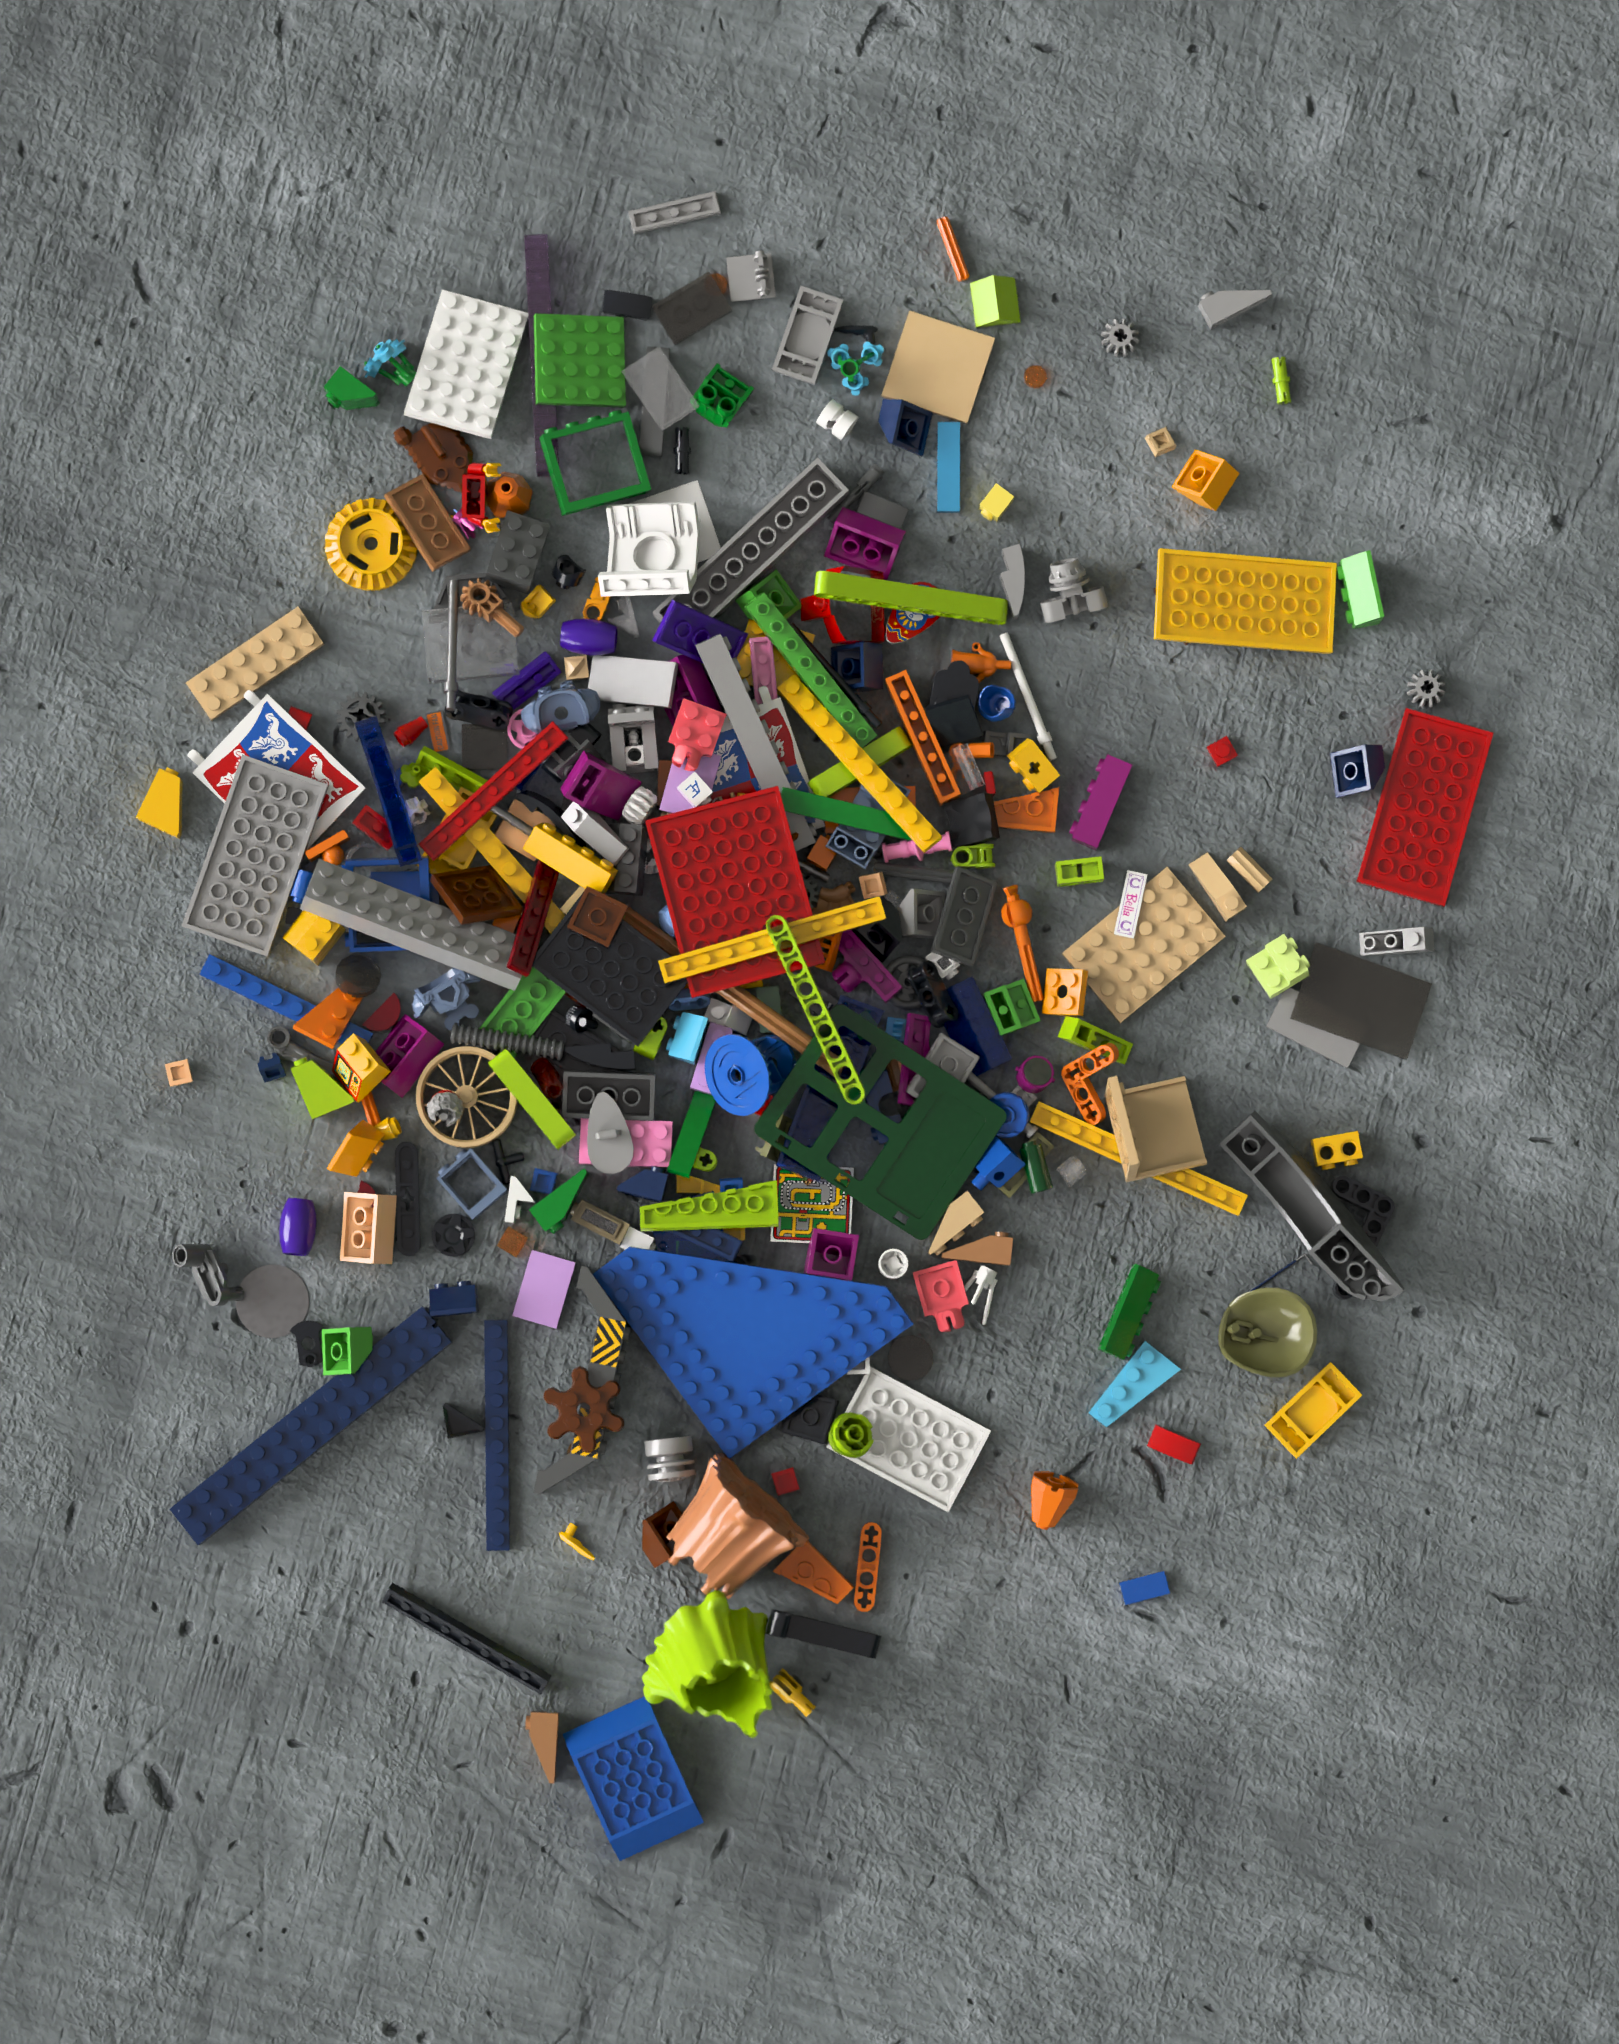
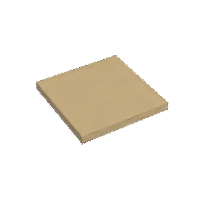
[881,311,995,424]

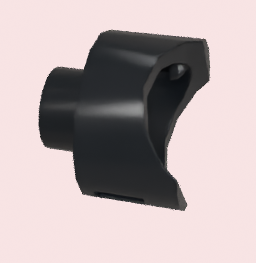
[552,555,586,590]

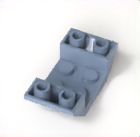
[825,778,911,869]

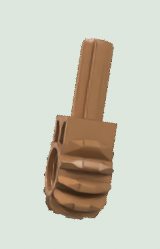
[460,578,524,637]

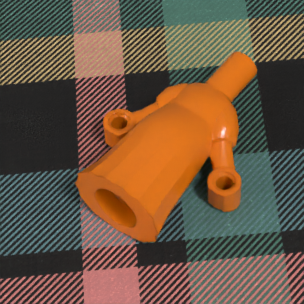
[951,642,1011,683]

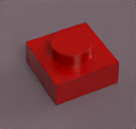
[1207,736,1238,767]

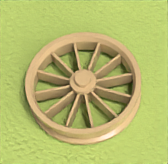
[416,1046,518,1148]

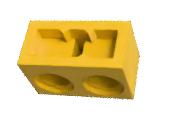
[1311,1131,1363,1170]

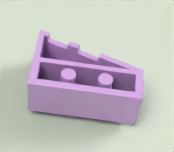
[690,1022,733,1095]

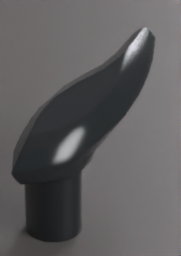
[835,326,878,344]

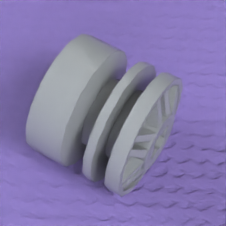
[644,1436,696,1483]

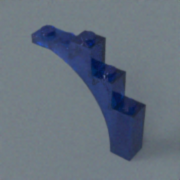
[355,716,422,867]

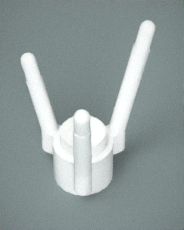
[964,1265,998,1325]

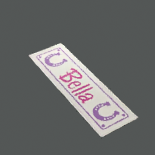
[1114,870,1148,939]

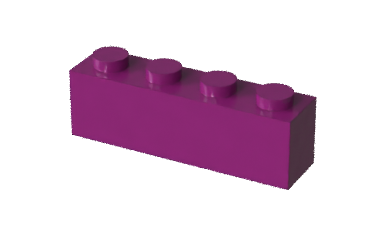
[1069,754,1132,851]

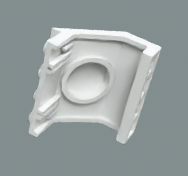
[598,502,701,597]

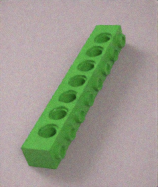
[744,593,878,748]

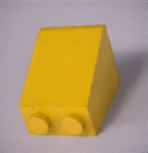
[282,910,346,965]

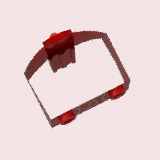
[801,566,886,645]

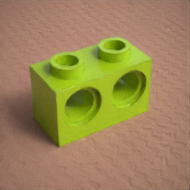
[1055,856,1104,887]

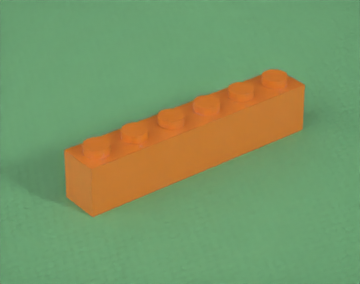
[885,670,961,807]

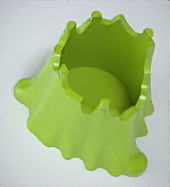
[642,1591,772,1738]

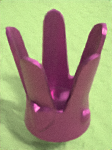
[452,509,483,540]

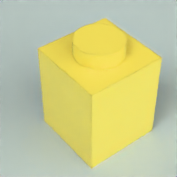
[979,483,1014,522]

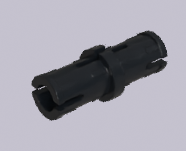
[673,427,691,474]

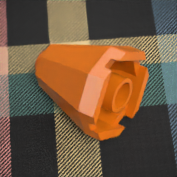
[487,472,533,518]
[1031,1471,1079,1530]

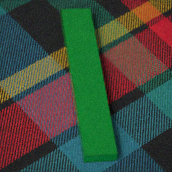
[780,787,911,841]

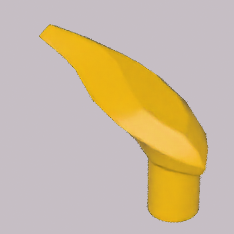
[559,1523,595,1560]

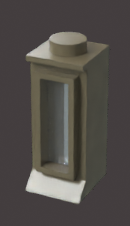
[570,1199,631,1245]

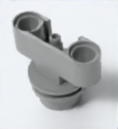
[1040,557,1108,623]

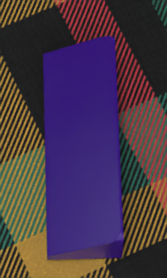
[492,652,562,710]

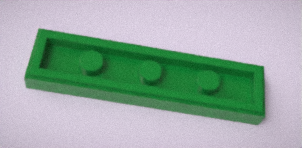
[667,1091,716,1178]

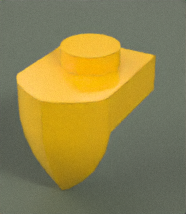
[521,584,556,618]

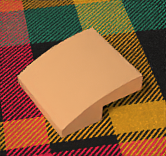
[495,799,555,862]

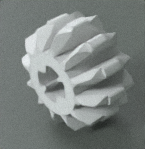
[622,786,657,825]

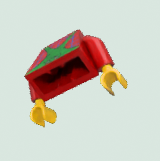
[462,463,501,533]

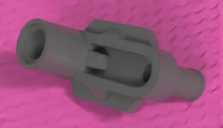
[172,1244,244,1306]

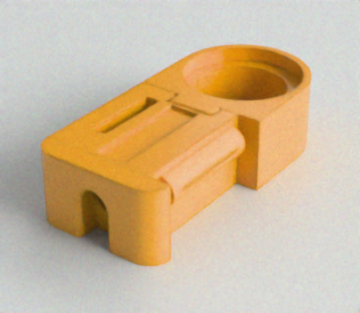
[583,577,611,621]

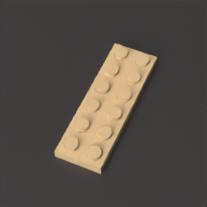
[186,607,324,721]

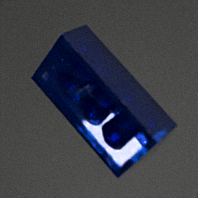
[944,976,1012,1077]

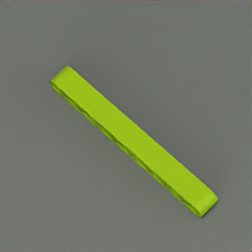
[814,571,1008,625]
[766,915,866,1104]

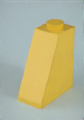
[136,767,183,839]

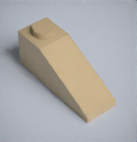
[1188,852,1247,922]

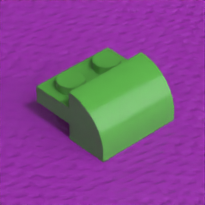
[983,979,1041,1036]

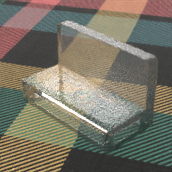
[944,743,985,795]

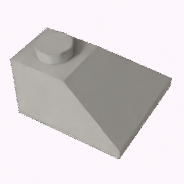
[897,889,945,938]

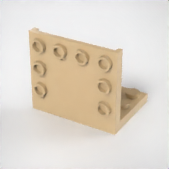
[1105,1076,1207,1182]

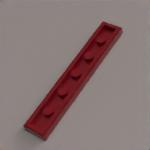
[507,859,559,977]

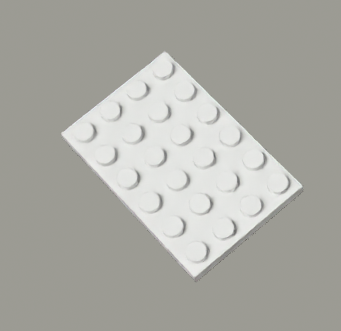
[404,290,529,439]
[826,1367,991,1512]

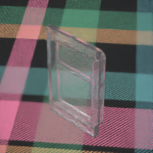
[622,347,700,431]

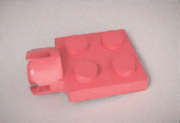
[668,698,727,771]
[912,1260,969,1332]

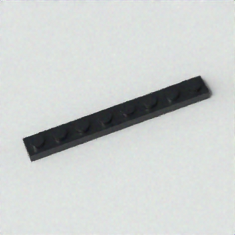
[382,1582,552,1695]

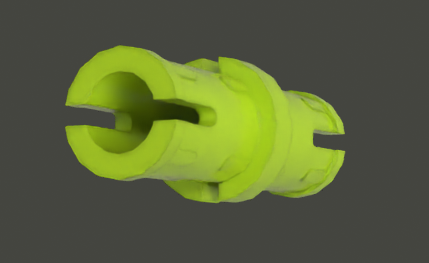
[1271,357,1292,404]

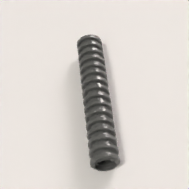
[450,1023,565,1060]

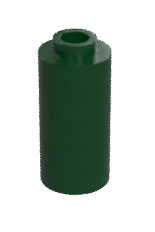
[1019,1140,1053,1194]

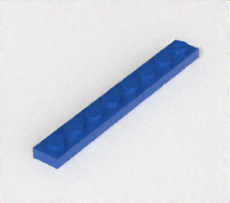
[199,954,374,1044]

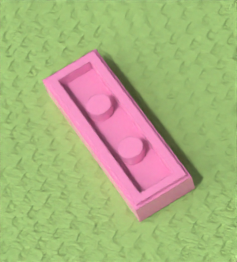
[749,637,778,705]

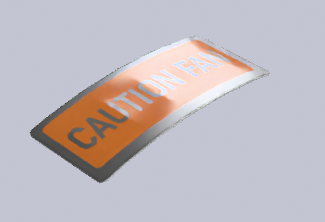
[425,710,451,753]

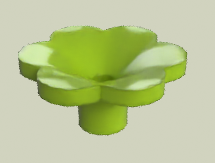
[400,762,427,788]

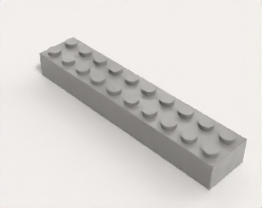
[653,458,849,623]
[300,859,522,991]

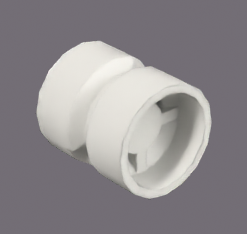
[816,399,859,441]
[878,1249,908,1279]

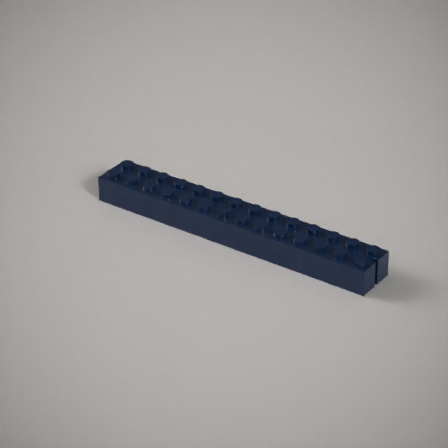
[169,1306,453,1545]

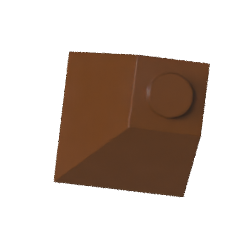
[642,1501,682,1568]

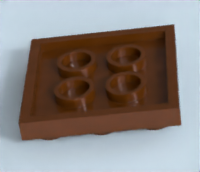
[430,865,523,925]

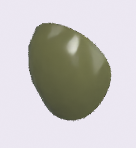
[1218,1288,1317,1377]

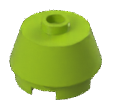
[828,1412,874,1458]

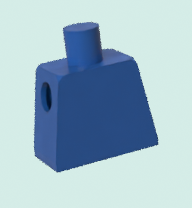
[971,1136,1025,1191]

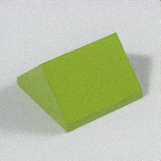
[970,275,1021,328]

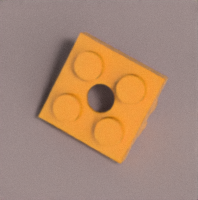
[1042,968,1088,1017]

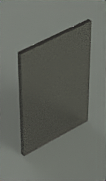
[1290,942,1432,1060]

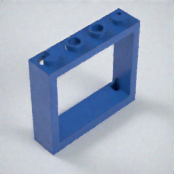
[342,856,431,952]

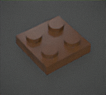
[567,886,629,948]

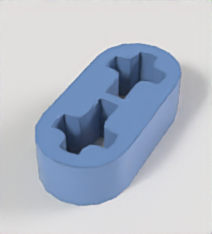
[669,988,710,1011]

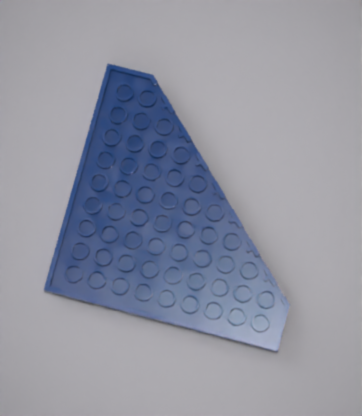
[593,1246,914,1459]

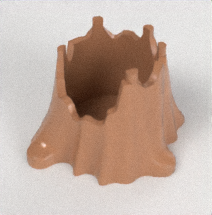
[666,1453,809,1599]

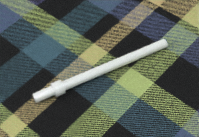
[1000,632,1057,761]

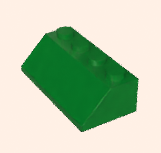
[1098,1263,1161,1360]

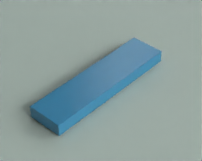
[937,422,960,513]

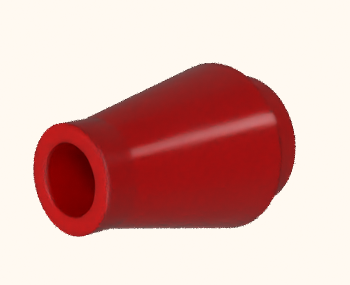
[393,716,428,747]

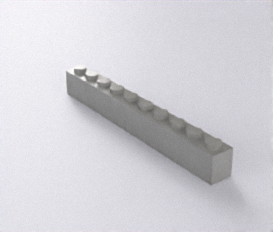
[695,634,817,851]

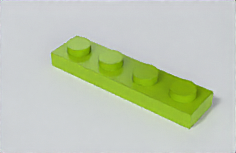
[415,746,488,793]

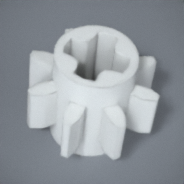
[400,797,430,826]

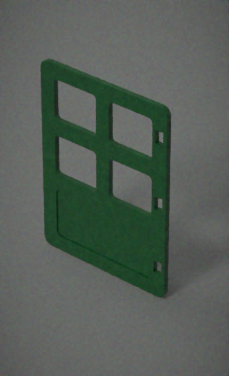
[754,1004,1007,1240]

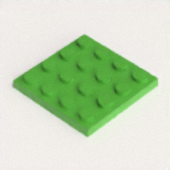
[534,313,626,408]

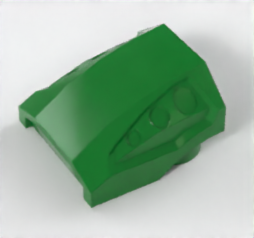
[690,363,754,428]

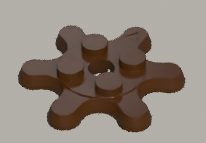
[543,1367,625,1453]

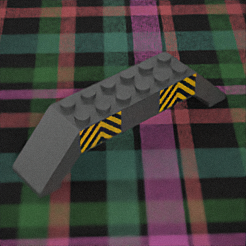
[533,1266,631,1494]

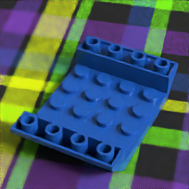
[563,1696,704,1861]

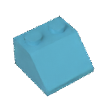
[666,1012,709,1065]

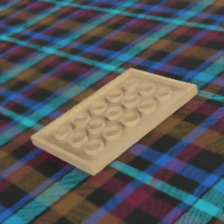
[1062,867,1226,1023]

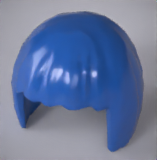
[977,685,1016,722]

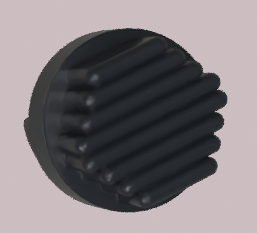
[566,1005,598,1033]

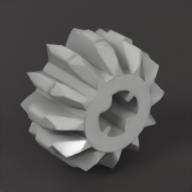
[1101,318,1139,357]
[1407,669,1445,708]

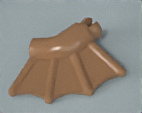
[812,881,856,916]

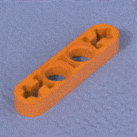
[854,1522,882,1612]

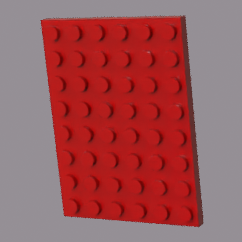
[645,786,825,998]

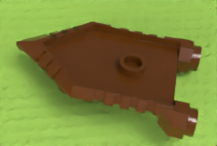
[393,423,473,493]

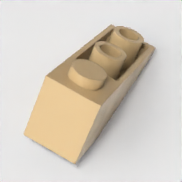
[928,1191,984,1256]

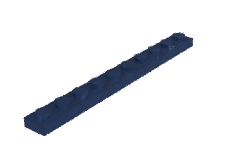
[484,1320,510,1551]

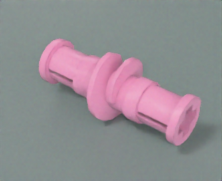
[882,831,953,863]

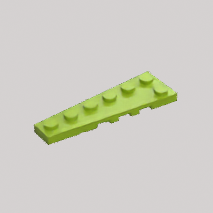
[640,1181,779,1231]

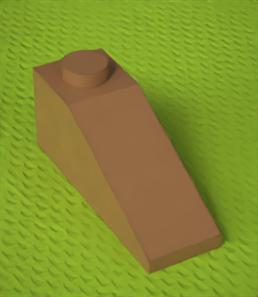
[941,1232,1013,1266]
[525,1711,559,1784]

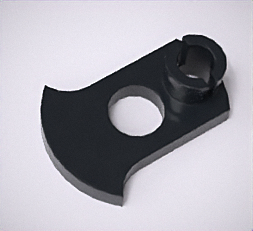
[290,1321,323,1367]

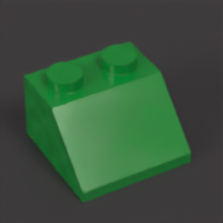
[324,366,380,410]

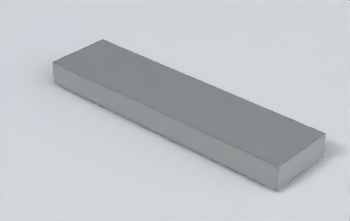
[628,191,721,235]

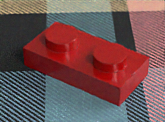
[352,805,402,851]

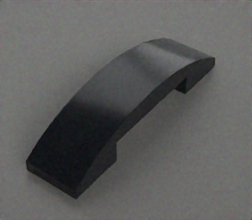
[517,790,586,847]

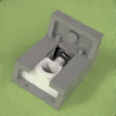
[608,704,659,774]

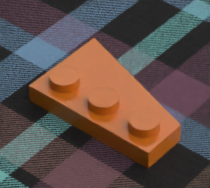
[994,787,1059,833]
[293,981,366,1049]
[772,1541,854,1604]

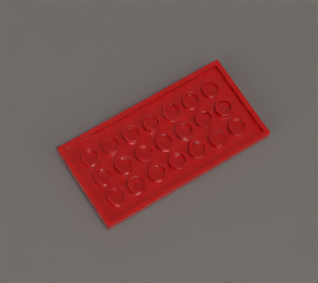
[1356,708,1493,907]

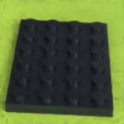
[532,892,688,1047]

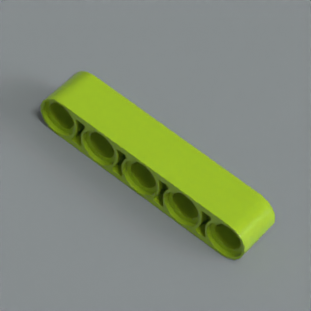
[807,726,912,798]
[488,1049,576,1150]

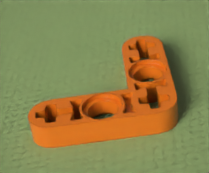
[1061,1043,1119,1125]

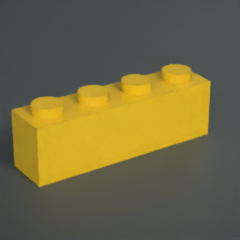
[523,822,618,894]

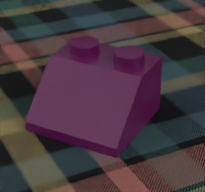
[804,1228,859,1281]

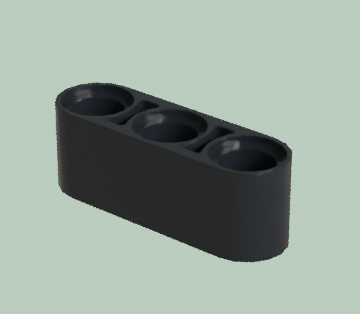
[541,723,602,783]

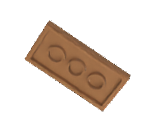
[384,474,471,572]

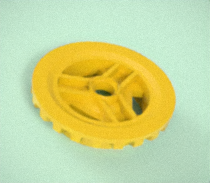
[325,498,418,591]

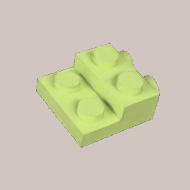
[1246,934,1310,999]

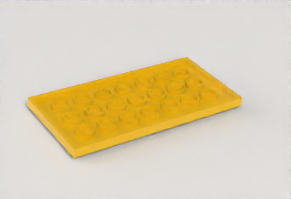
[1154,548,1337,654]

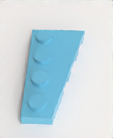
[1088,1341,1181,1427]

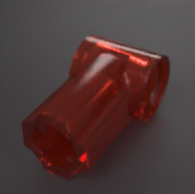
[530,1057,564,1099]

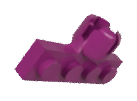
[830,929,903,1003]
[897,1013,931,1106]

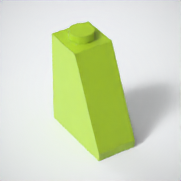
[291,1057,355,1119]

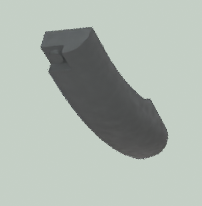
[1219,1111,1405,1301]

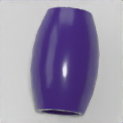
[560,618,618,656]
[279,1198,317,1256]

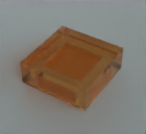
[497,1226,528,1258]

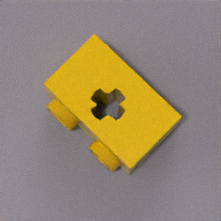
[1007,738,1060,793]

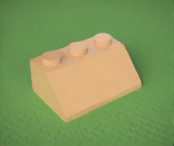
[340,1192,397,1264]

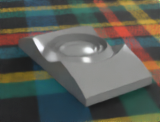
[772,286,843,385]

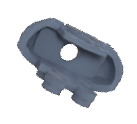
[521,680,600,734]
[412,968,482,1030]

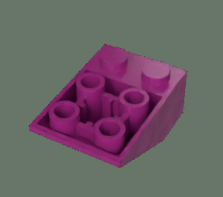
[560,751,642,821]

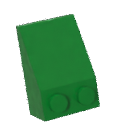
[529,1169,589,1234]

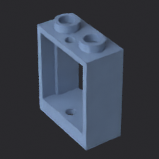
[436,1148,508,1220]

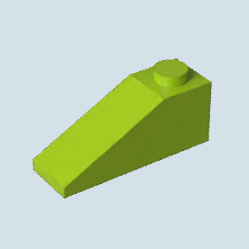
[1057,1016,1133,1065]

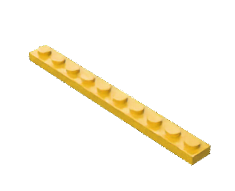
[777,674,942,853]
[418,767,565,934]
[658,896,886,984]
[1029,1101,1248,1216]

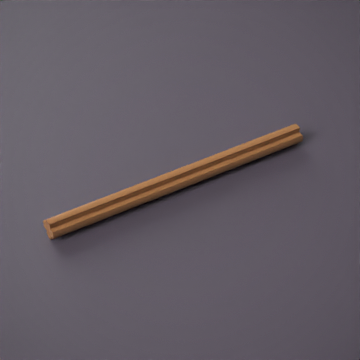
[623,907,846,1077]

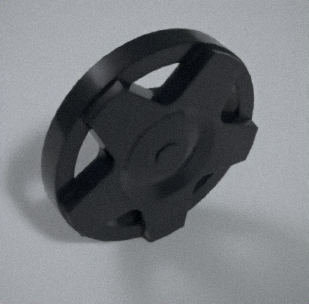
[432,1214,475,1257]

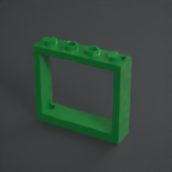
[539,410,651,516]

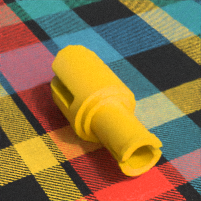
[770,1668,816,1717]

